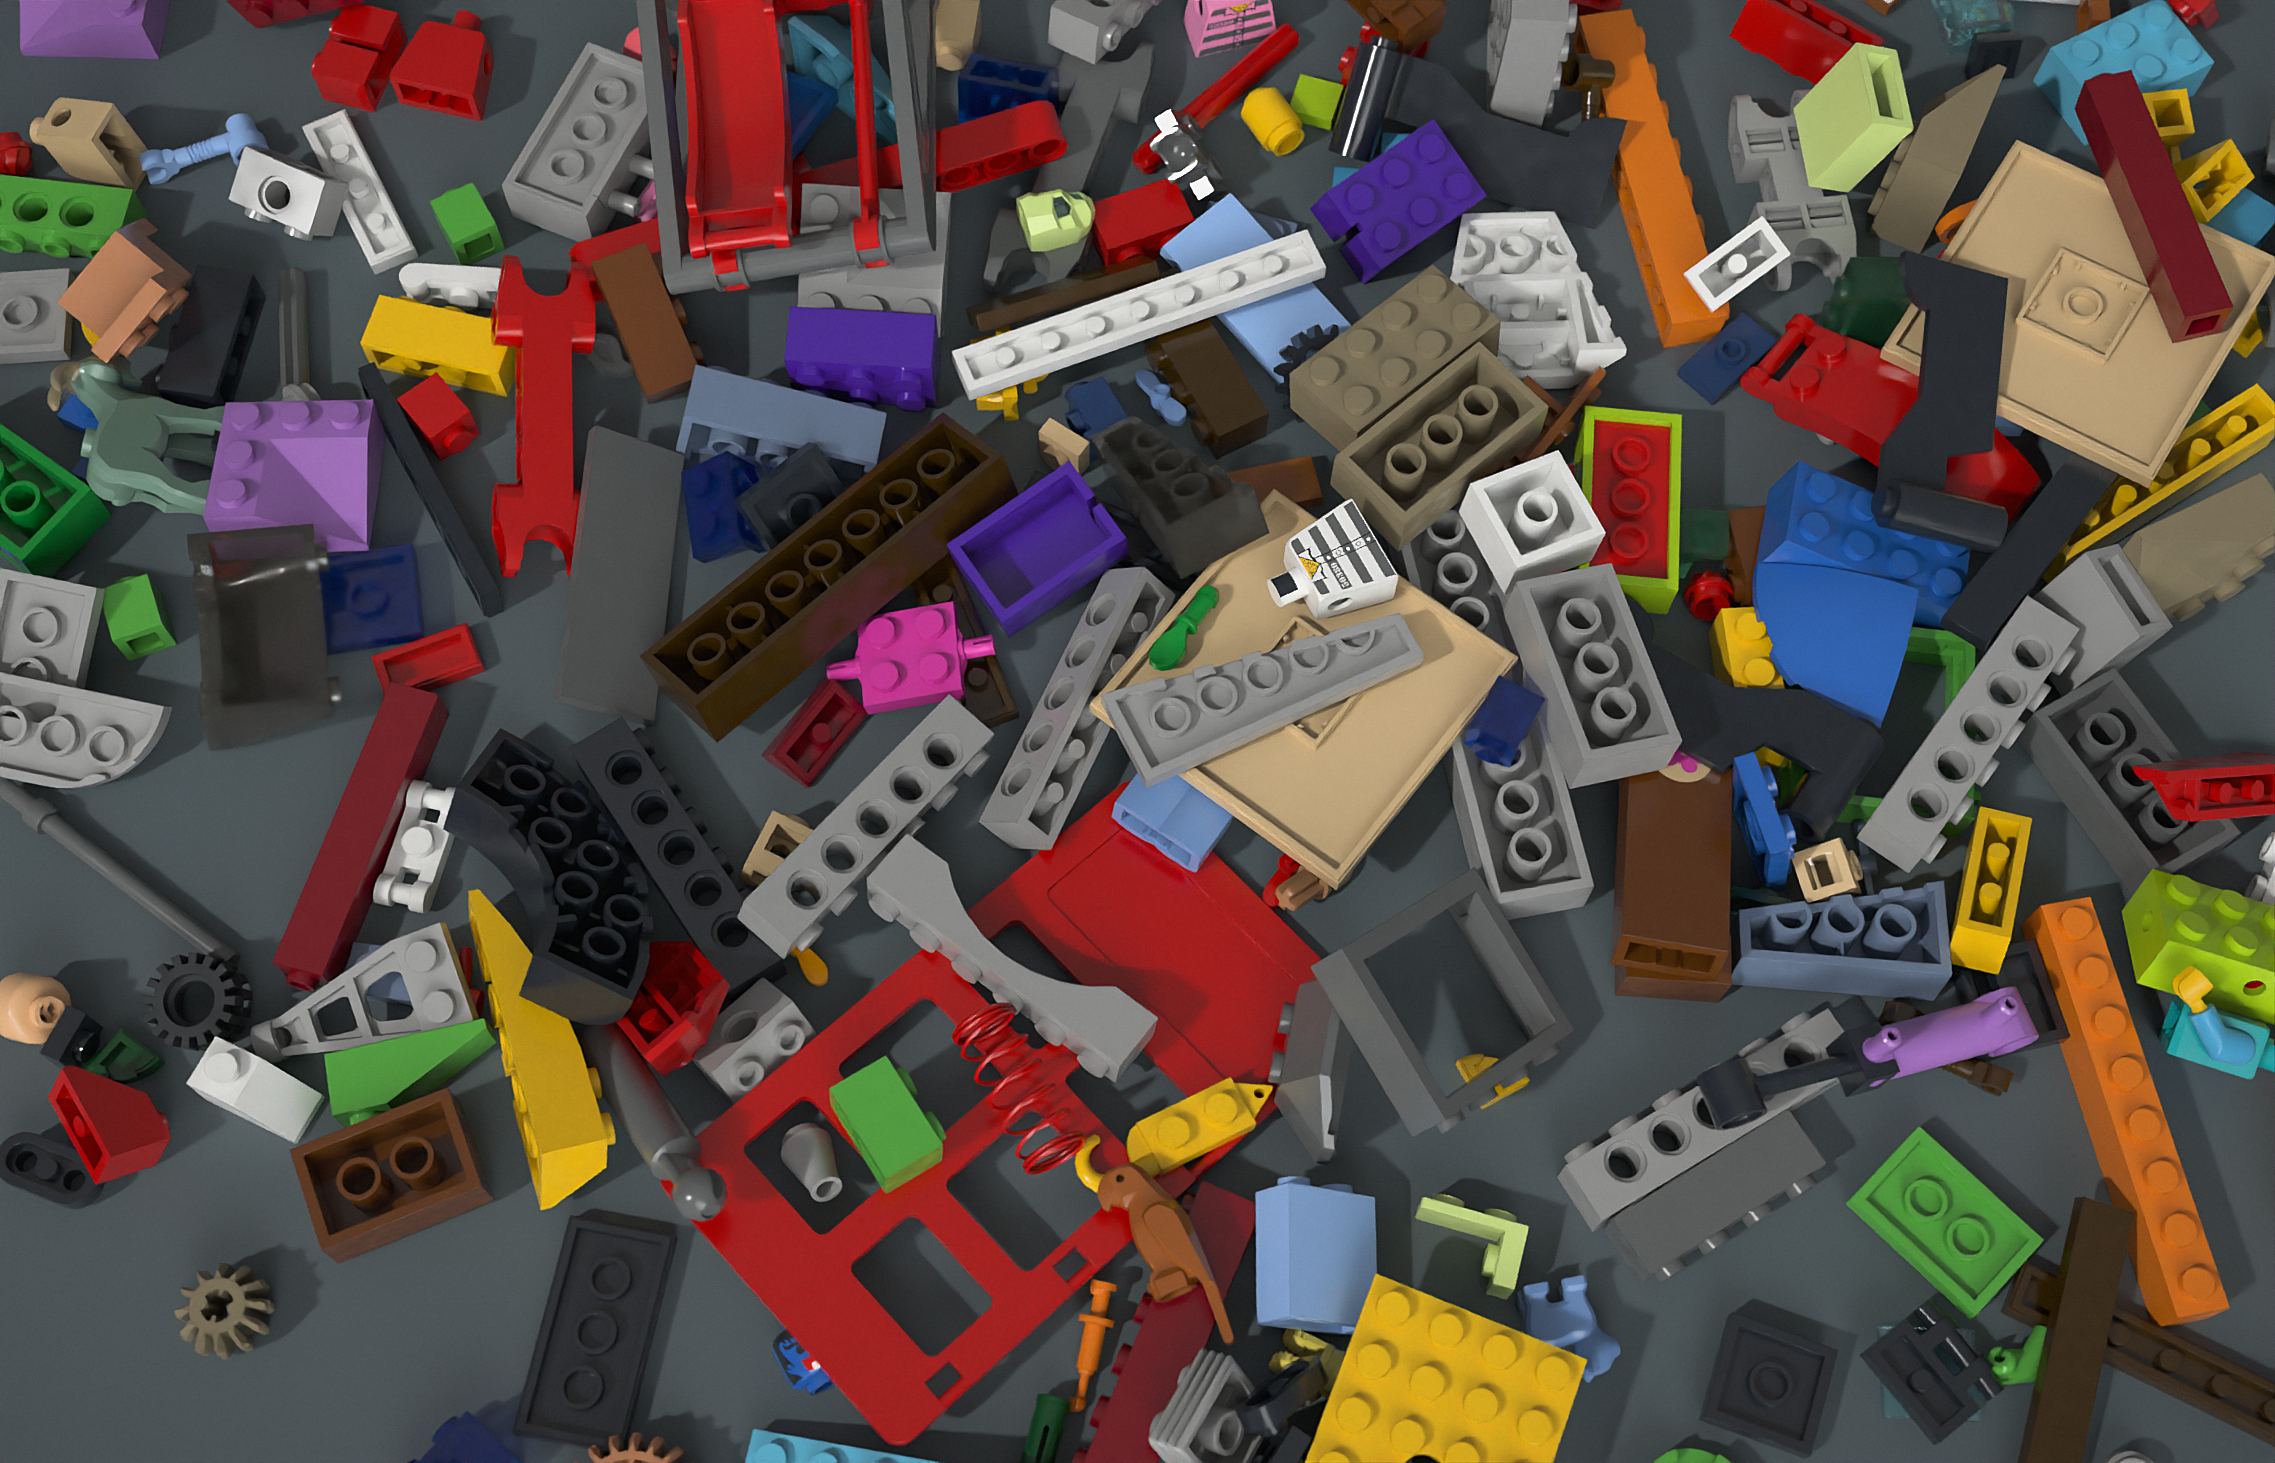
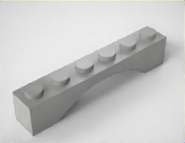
[867,833,1158,1083]

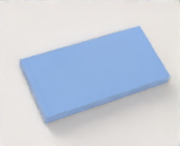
[1160,193,1351,385]

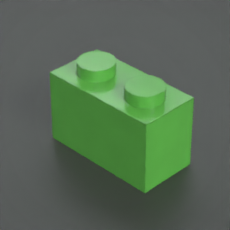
[829,1055,946,1194]

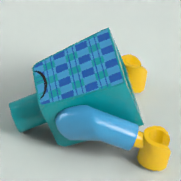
[2158,965,2275,1080]

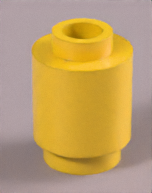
[1241,87,1305,156]

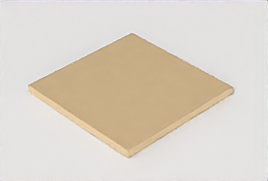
[1880,140,2275,488]
[1090,489,1519,890]

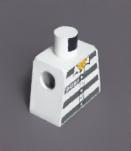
[1267,499,1399,619]

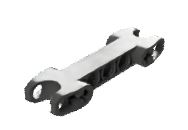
[983,40,1156,312]

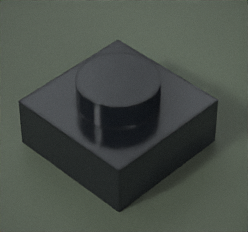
[1964,29,2023,80]
[40,1005,103,1069]

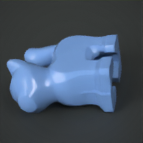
[1515,1275,1620,1383]

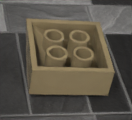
[1867,64,2007,254]
[2122,473,2275,622]

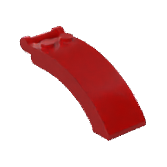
[677,0,793,259]
[1740,313,2041,526]

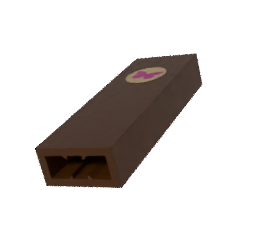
[1611,750,1733,981]

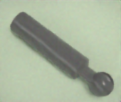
[578,1022,728,1221]

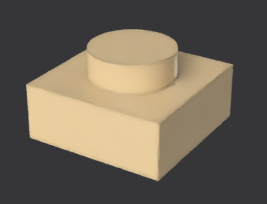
[1039,418,1090,476]

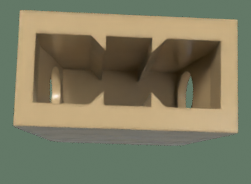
[30,97,148,192]

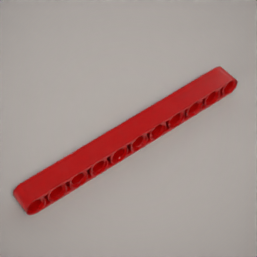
[568,100,1068,302]

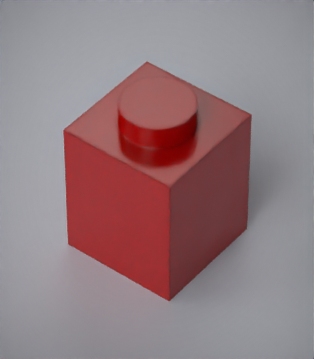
[397,372,480,462]

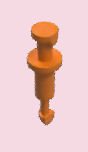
[1069,1280,1118,1412]

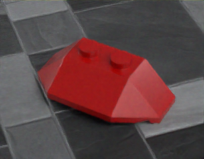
[616,941,730,1078]

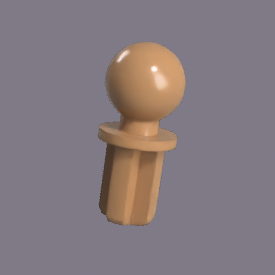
[1275,865,1353,911]

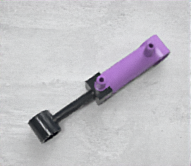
[1696,987,2039,1131]

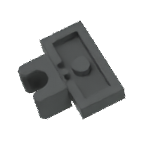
[1149,109,1227,201]

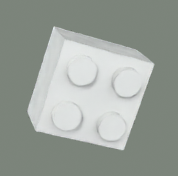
[1459,450,1606,594]

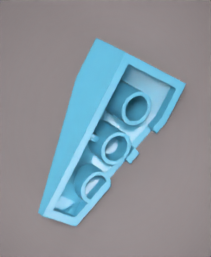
[788,16,898,146]

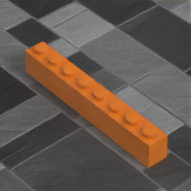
[1572,9,1730,348]
[2021,897,2230,1328]

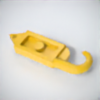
[1075,1077,1273,1193]

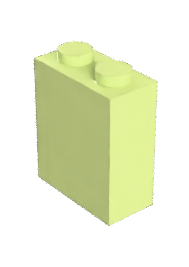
[1793,43,1914,192]

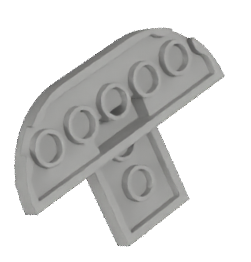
[0,568,172,788]

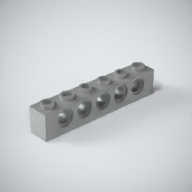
[979,567,1176,850]
[1856,595,2080,873]
[737,694,994,959]
[1557,1008,1844,1232]

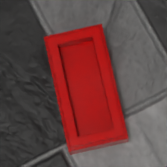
[371,622,485,697]

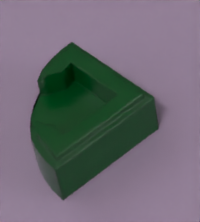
[84,1028,165,1084]

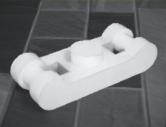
[399,263,500,310]
[373,779,456,914]

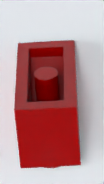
[48,1065,171,1185]

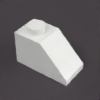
[1683,216,1791,313]
[186,1036,325,1144]

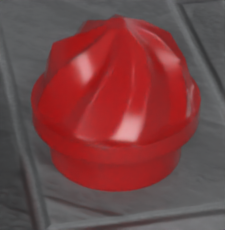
[0,132,33,177]
[1684,569,1734,621]

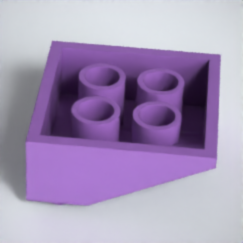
[20,0,170,59]
[203,399,386,554]

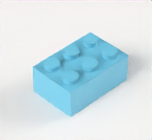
[2033,0,2215,147]

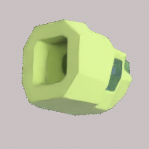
[1016,189,1095,252]

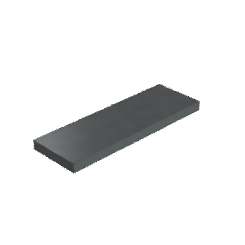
[554,425,684,726]

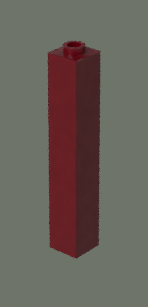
[2074,70,2234,343]
[272,682,449,992]

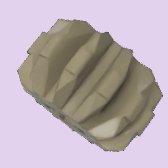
[174,1262,276,1359]

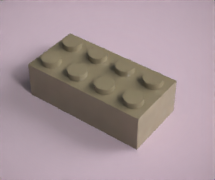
[1289,264,1501,452]
[1330,341,1549,551]

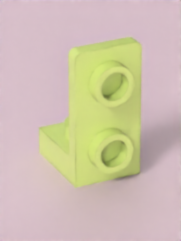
[1415,1194,1529,1300]

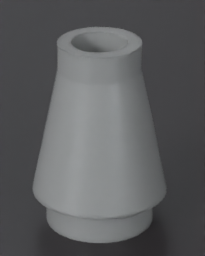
[781,1123,842,1202]

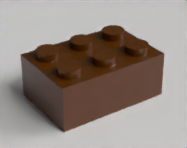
[290,1087,495,1264]

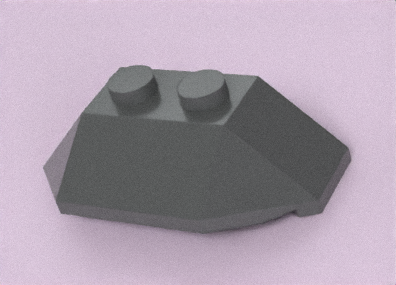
[1268,958,1369,1166]

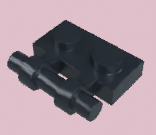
[1860,1298,2005,1445]

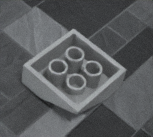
[798,183,952,338]

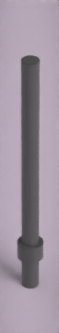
[0,779,240,965]

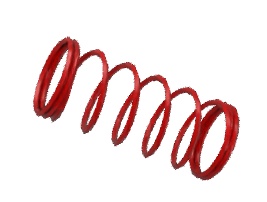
[951,1002,1087,1175]

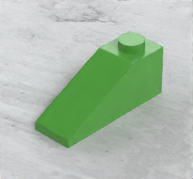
[324,1018,497,1128]

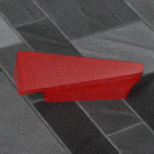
[2132,751,2275,822]

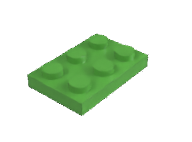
[1845,1126,2044,1320]

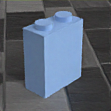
[1256,1176,1377,1336]

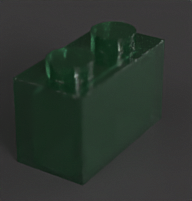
[1822,257,1911,348]

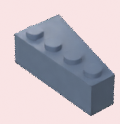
[675,365,887,483]
[1729,881,1952,1001]

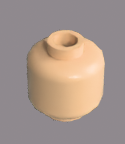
[0,972,72,1044]

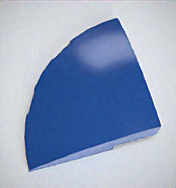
[1752,563,1919,729]

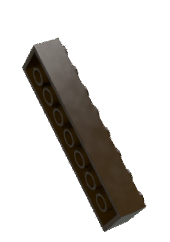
[640,412,1019,743]

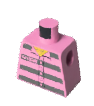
[1183,0,1276,58]

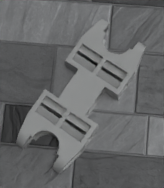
[1728,89,1857,292]

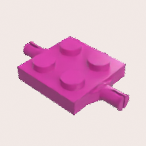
[826,601,997,715]

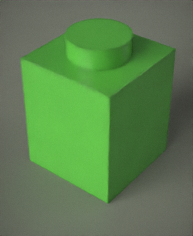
[429,182,505,266]
[102,574,178,661]

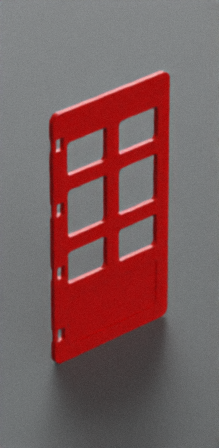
[660,781,1322,1446]

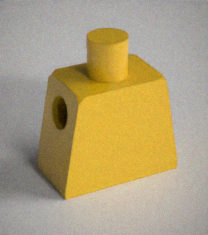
[2173,138,2255,224]

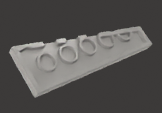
[1101,613,1424,789]

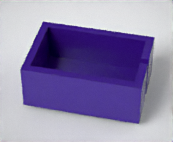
[1310,119,1487,285]
[784,306,941,412]
[946,461,1130,638]

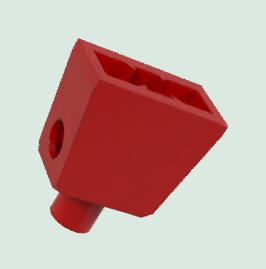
[389,10,494,122]

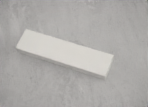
[302,109,418,275]

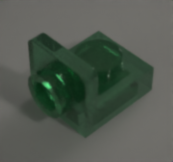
[1679,507,1729,578]

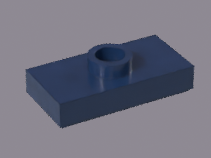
[1677,312,1778,405]

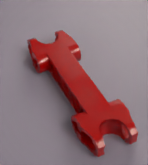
[491,255,596,580]

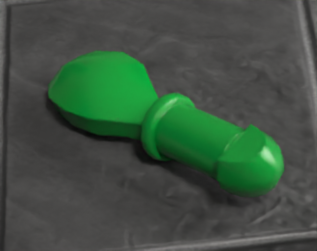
[1149,585,1219,671]

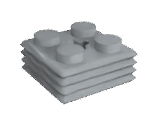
[1148,1348,1264,1463]

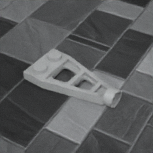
[250,922,479,1064]

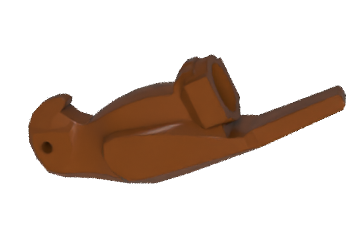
[1098,1162,1235,1346]

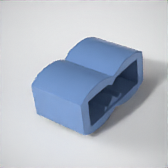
[1112,773,1233,873]

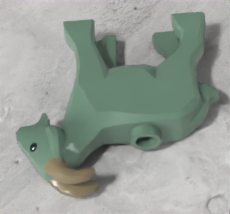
[47,357,225,516]

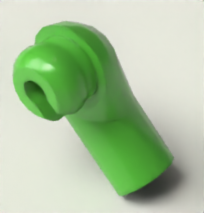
[1986,1325,2047,1385]

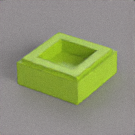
[1290,74,1344,130]

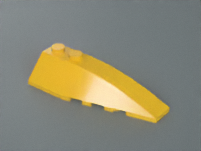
[468,889,615,1210]

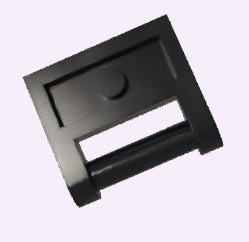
[1949,939,2071,1062]

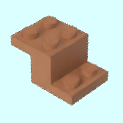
[57,218,193,363]

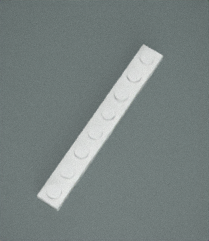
[952,229,1326,400]

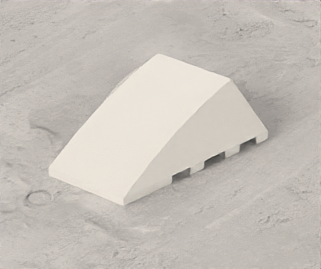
[1450,211,1627,389]

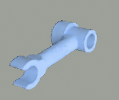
[139,113,269,185]

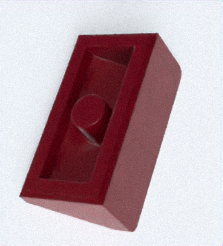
[762,679,868,788]

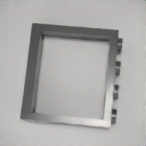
[1310,867,1574,1137]

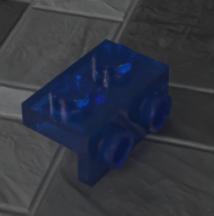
[681,451,766,564]

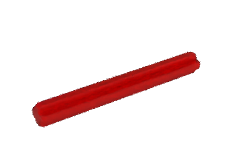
[1132,24,1300,174]

